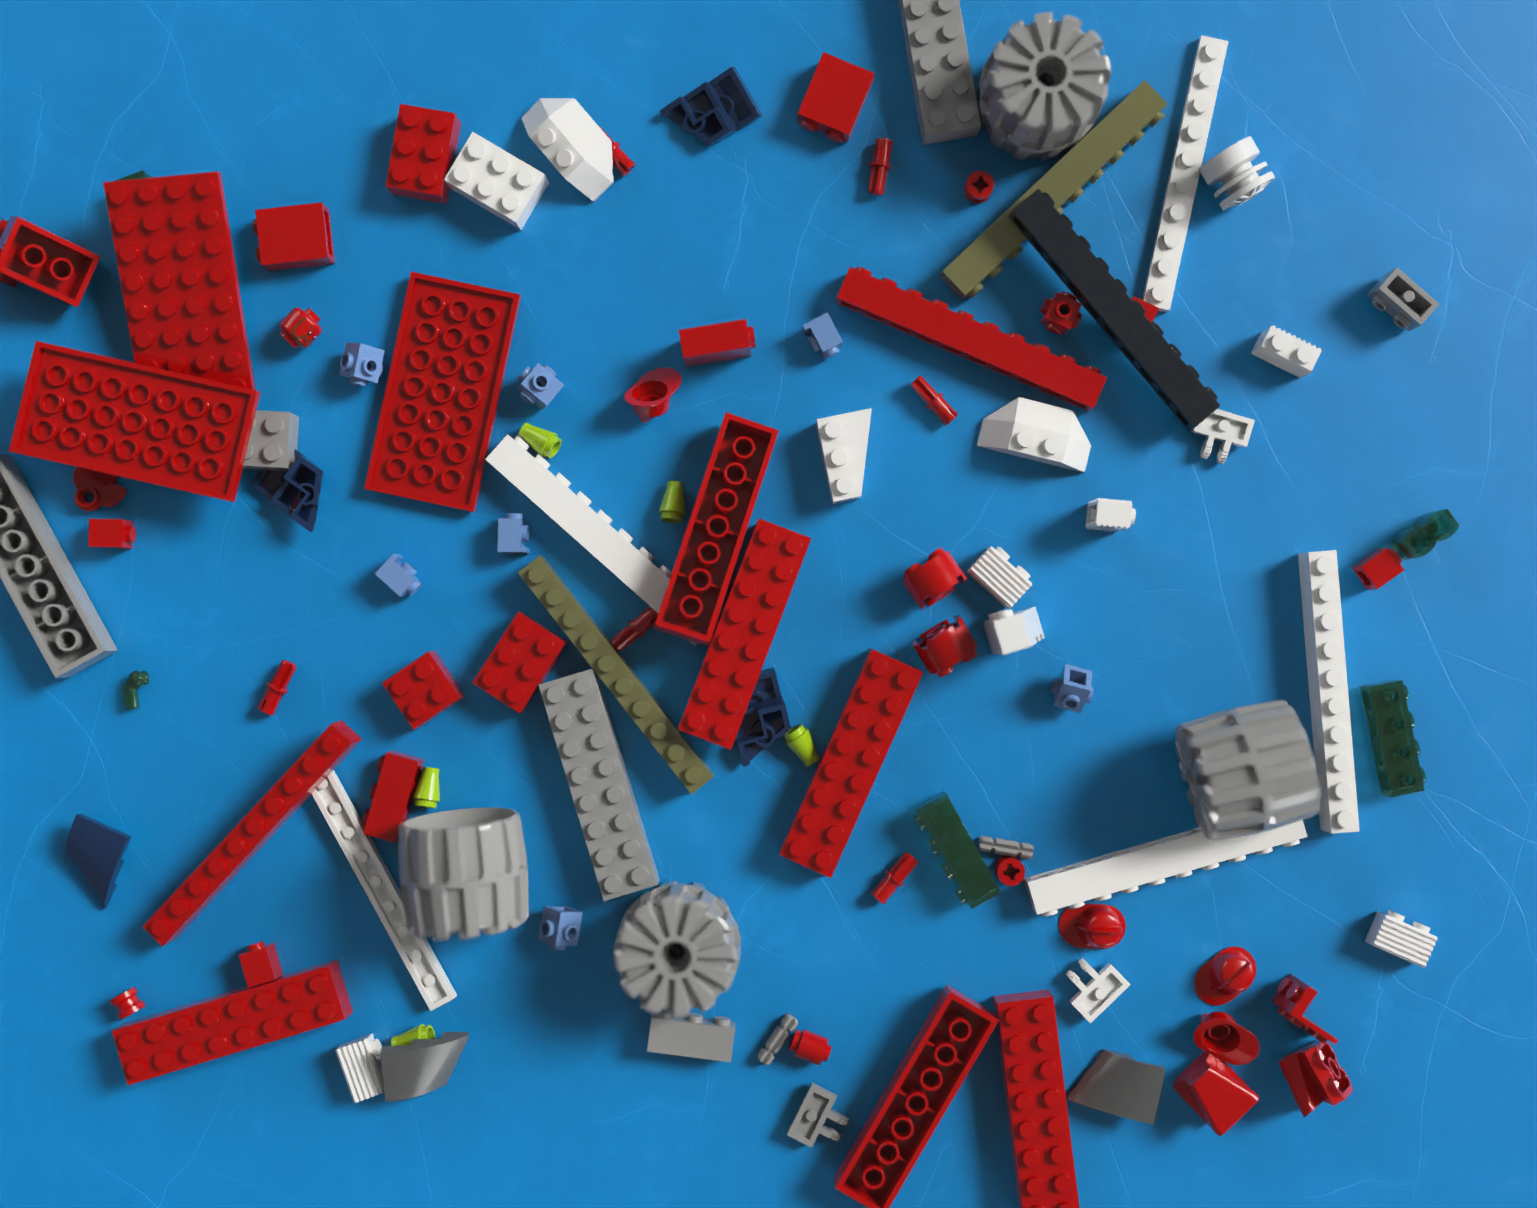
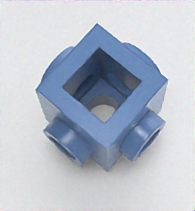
[339,343,385,387]
[517,363,564,410]
[1050,664,1094,713]
[538,906,583,950]

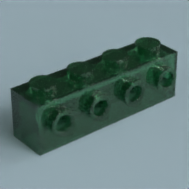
[1360,679,1426,797]
[914,791,1001,909]

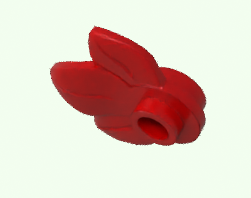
[73,467,127,511]

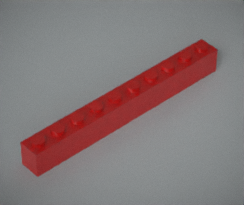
[836,266,1107,412]
[143,720,362,947]

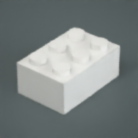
[444,132,549,230]

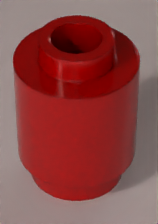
[788,1029,832,1066]

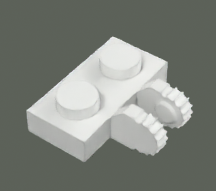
[1191,409,1255,464]
[1066,958,1131,1024]

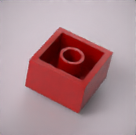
[382,651,466,730]

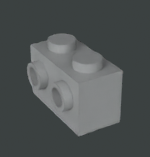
[1367,267,1440,331]

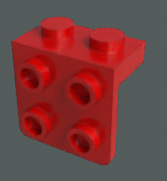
[1272,974,1338,1045]

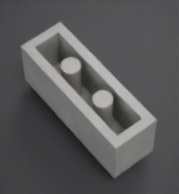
[647,1009,736,1062]

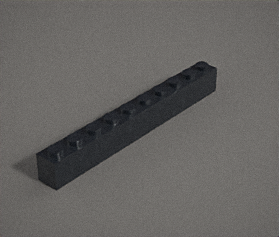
[1008,188,1220,430]

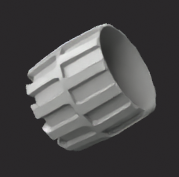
[978,12,1111,161]
[1175,700,1320,841]
[398,807,529,940]
[614,880,741,1019]

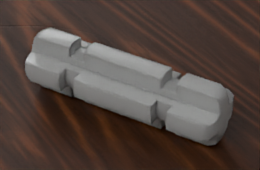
[978,836,1034,859]
[757,1013,798,1066]

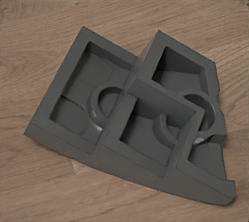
[380,1032,469,1102]
[1067,1049,1165,1125]

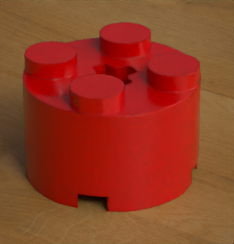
[902,547,968,610]
[912,615,978,678]

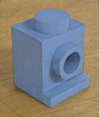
[802,312,843,360]
[498,513,530,554]
[375,553,422,597]

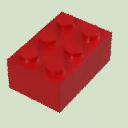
[385,104,461,204]
[0,216,101,307]
[472,612,569,713]

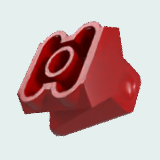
[1278,1040,1353,1117]
[1172,1051,1259,1136]

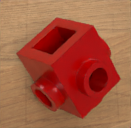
[1040,292,1083,335]

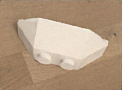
[522,98,614,202]
[977,397,1091,473]

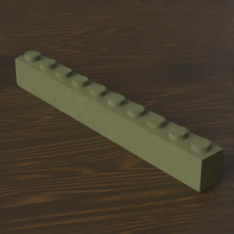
[940,80,1168,301]
[518,556,715,795]

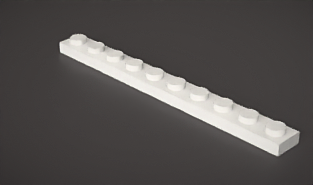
[1142,35,1229,312]
[312,770,457,1011]

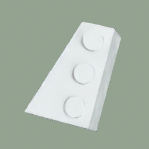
[816,408,872,504]
[983,606,1045,655]

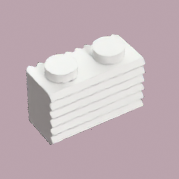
[1251,325,1321,378]
[1085,498,1136,533]
[966,546,1032,609]
[1365,910,1437,968]
[335,1033,384,1103]

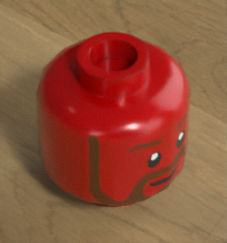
[279,307,322,349]

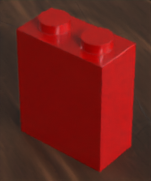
[797,52,875,143]
[253,202,335,271]
[679,319,756,367]

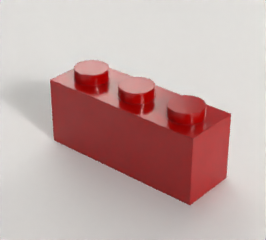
[362,750,424,843]

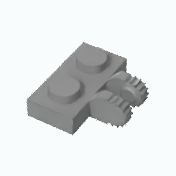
[787,1082,849,1148]

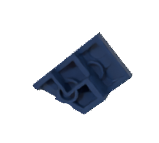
[660,67,763,146]
[250,450,324,532]
[735,667,791,767]
[64,813,132,909]

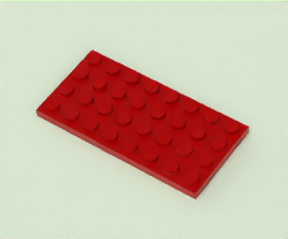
[103,171,256,390]
[364,272,521,512]
[9,341,261,502]

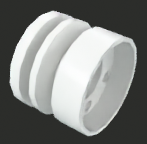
[1199,136,1275,210]

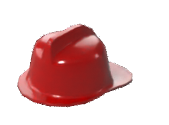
[624,368,682,423]
[1059,903,1126,949]
[1194,946,1257,1005]
[1194,1011,1260,1065]

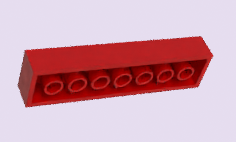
[653,412,779,647]
[678,518,811,750]
[779,649,923,878]
[112,959,353,1085]
[834,984,999,1208]
[993,989,1080,1208]

